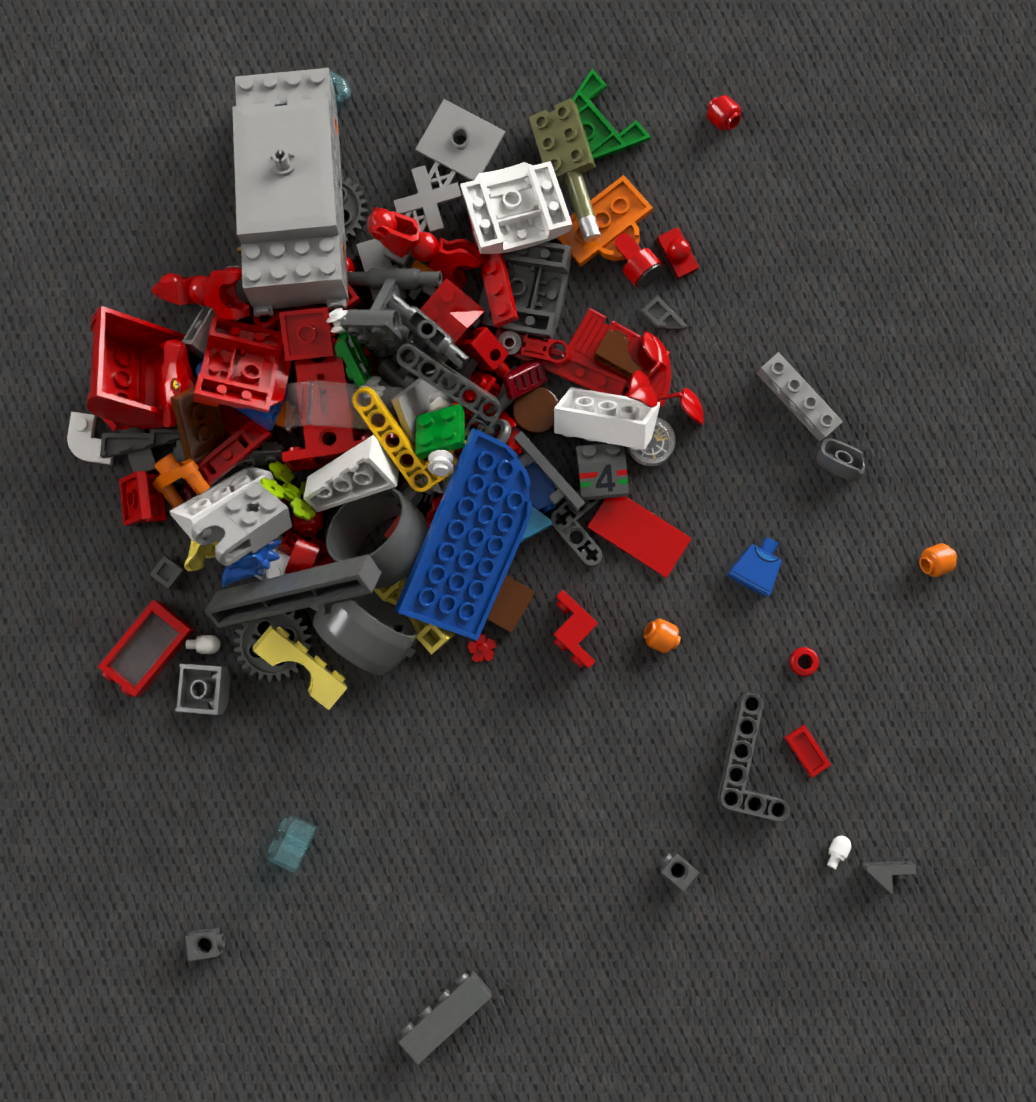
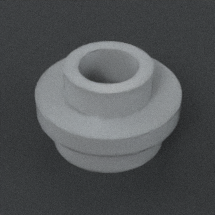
[498,331,522,355]

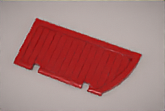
[564,308,671,407]

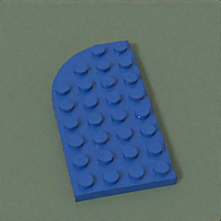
[394,428,532,641]

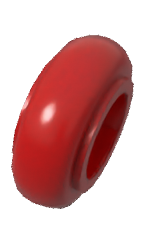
[789,647,819,677]

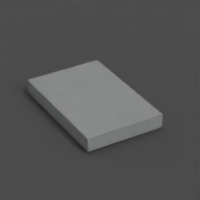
[391,370,439,443]

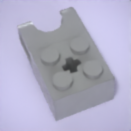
[191,482,292,566]

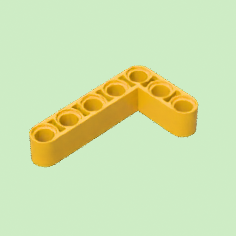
[352,387,467,492]

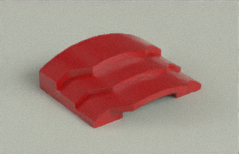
[193,315,292,413]

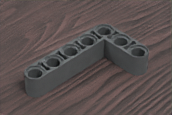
[397,342,501,457]
[718,693,790,821]

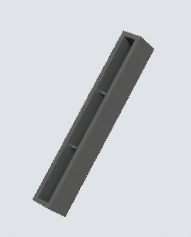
[205,554,382,628]

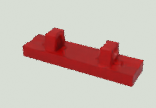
[184,419,273,493]

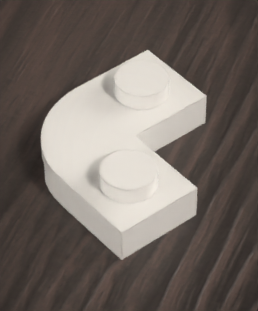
[67,412,114,465]

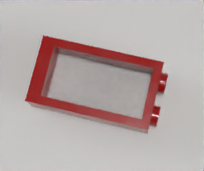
[98,599,195,697]

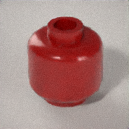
[707,95,741,131]
[292,501,323,537]

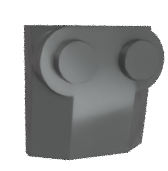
[175,664,231,715]

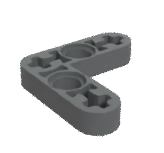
[550,490,603,566]

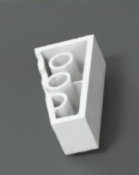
[303,435,399,512]

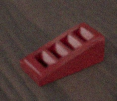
[502,360,547,400]

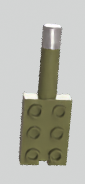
[529,98,601,243]

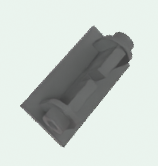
[238,441,285,468]

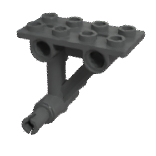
[340,268,442,358]
[376,293,470,407]

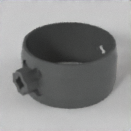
[326,482,429,589]
[312,591,418,676]

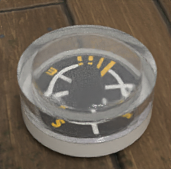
[627,417,675,466]

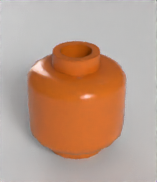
[919,543,957,577]
[643,618,681,653]

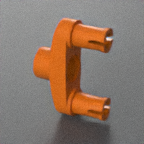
[152,453,211,509]

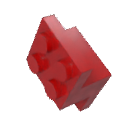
[552,590,598,668]

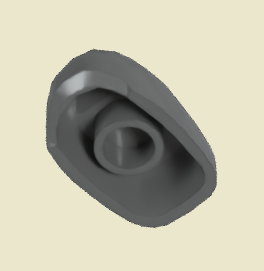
[816,438,865,482]

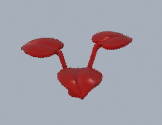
[625,331,704,426]

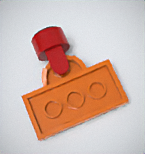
[555,175,662,288]

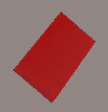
[587,497,692,578]

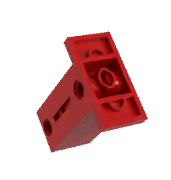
[282,338,378,472]

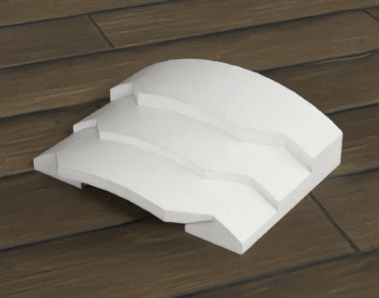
[460,161,572,254]

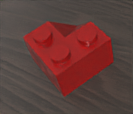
[420,278,485,346]

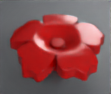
[467,634,496,662]

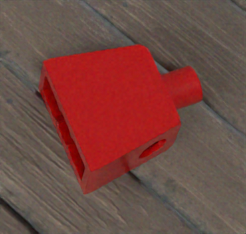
[456,327,510,378]

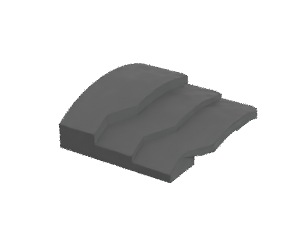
[479,242,572,339]

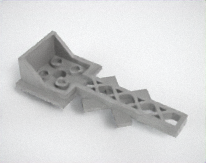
[383,99,505,266]

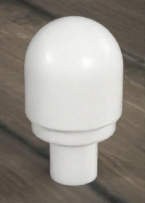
[186,635,220,654]
[827,836,851,869]

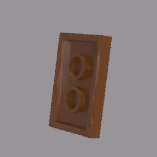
[170,386,227,463]

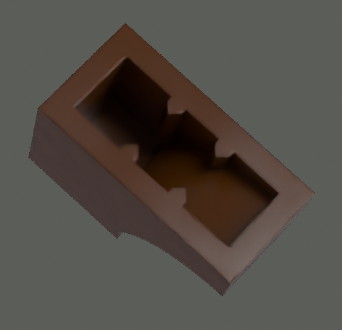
[594,329,641,379]

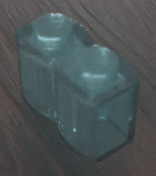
[267,815,318,873]

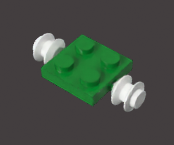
[326,308,385,400]
[415,391,465,476]

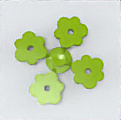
[260,461,315,520]

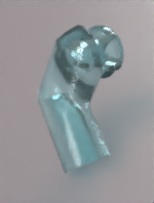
[330,70,351,103]

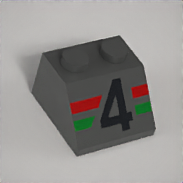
[576,444,629,500]

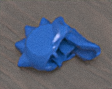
[222,539,281,587]

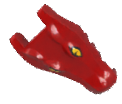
[157,339,196,427]

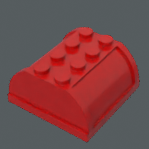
[87,306,185,429]

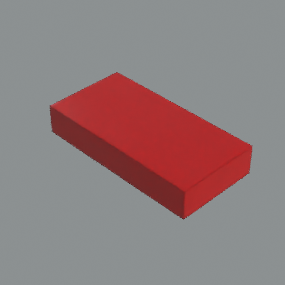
[784,725,831,778]

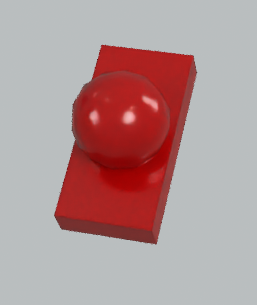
[657,227,699,280]

